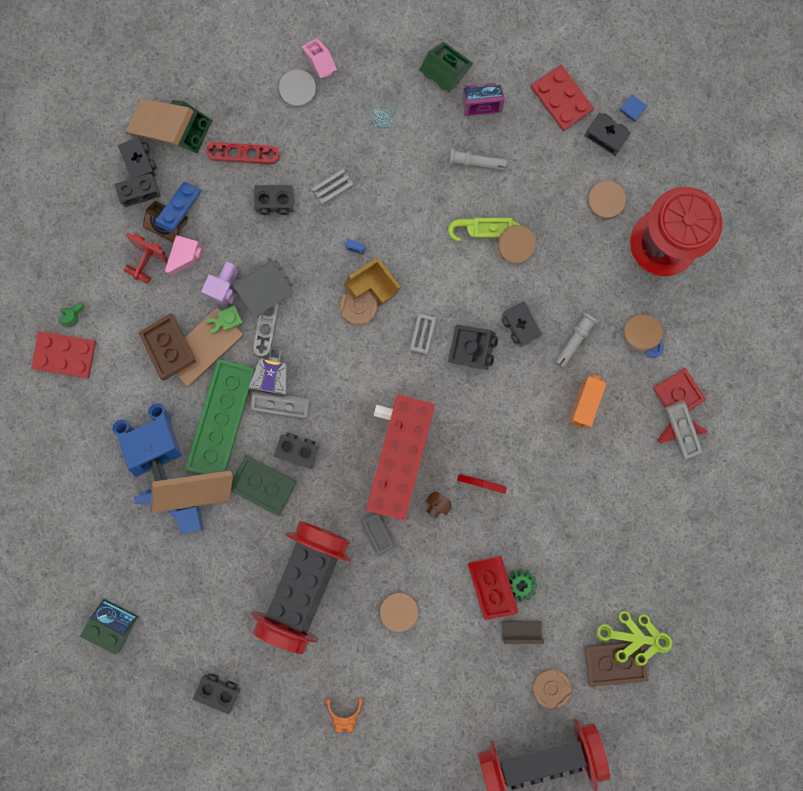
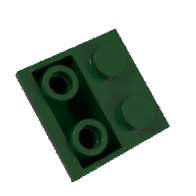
[171,100,213,154]

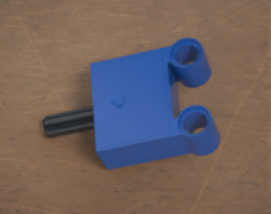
[112,403,182,481]

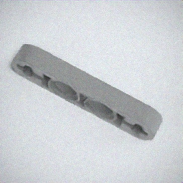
[253,301,280,357]

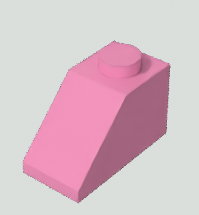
[301,38,337,78]
[165,235,203,276]

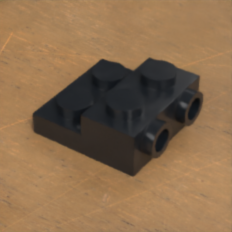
[448,325,498,370]

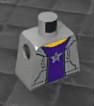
[249,350,288,395]

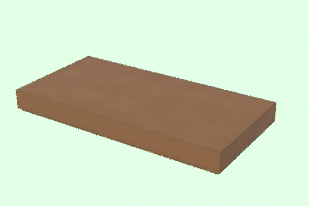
[125,98,193,146]
[176,307,244,387]
[151,471,233,513]

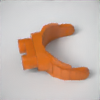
[326,697,363,733]

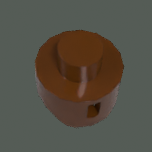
[425,491,452,519]

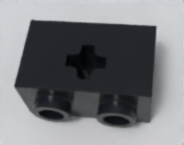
[584,112,631,156]
[118,137,157,179]
[501,301,542,347]

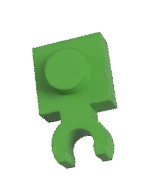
[206,305,243,334]

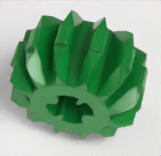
[507,568,538,602]

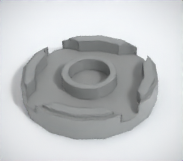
[279,69,317,108]

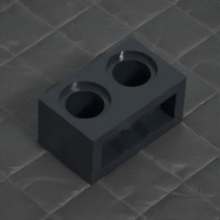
[114,173,161,207]
[254,185,294,215]
[274,432,319,469]
[193,673,241,714]

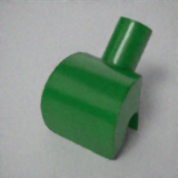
[59,302,84,327]

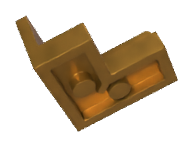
[343,257,401,305]

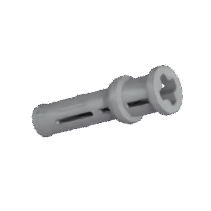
[449,147,507,171]
[555,313,598,368]

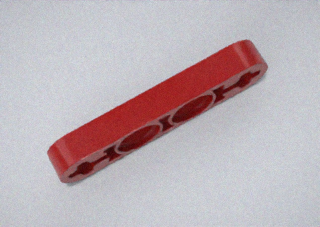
[206,142,280,165]

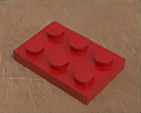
[531,64,594,131]
[31,331,96,378]
[468,556,519,620]

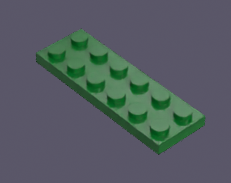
[185,359,256,474]

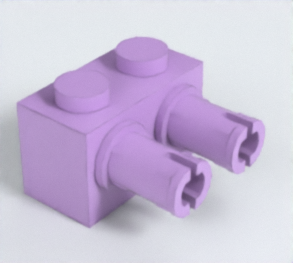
[201,261,239,307]

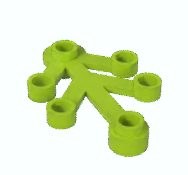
[596,611,672,666]

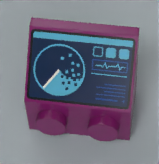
[462,83,505,116]

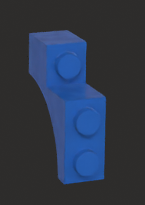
[134,490,204,534]

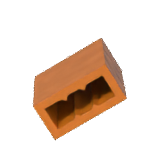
[567,375,607,429]

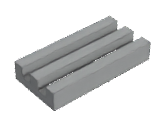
[312,168,354,205]
[410,313,437,355]

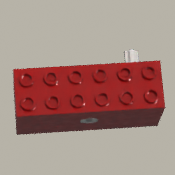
[366,394,436,521]

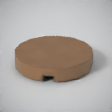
[588,181,626,219]
[498,225,536,263]
[340,291,377,325]
[624,314,663,352]
[380,592,419,632]
[532,669,571,709]

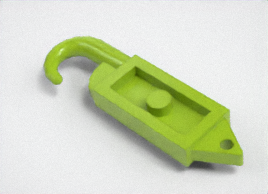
[448,218,522,241]

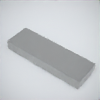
[251,390,310,419]
[665,401,703,460]

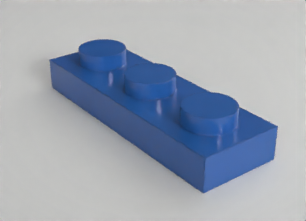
[155,181,201,233]

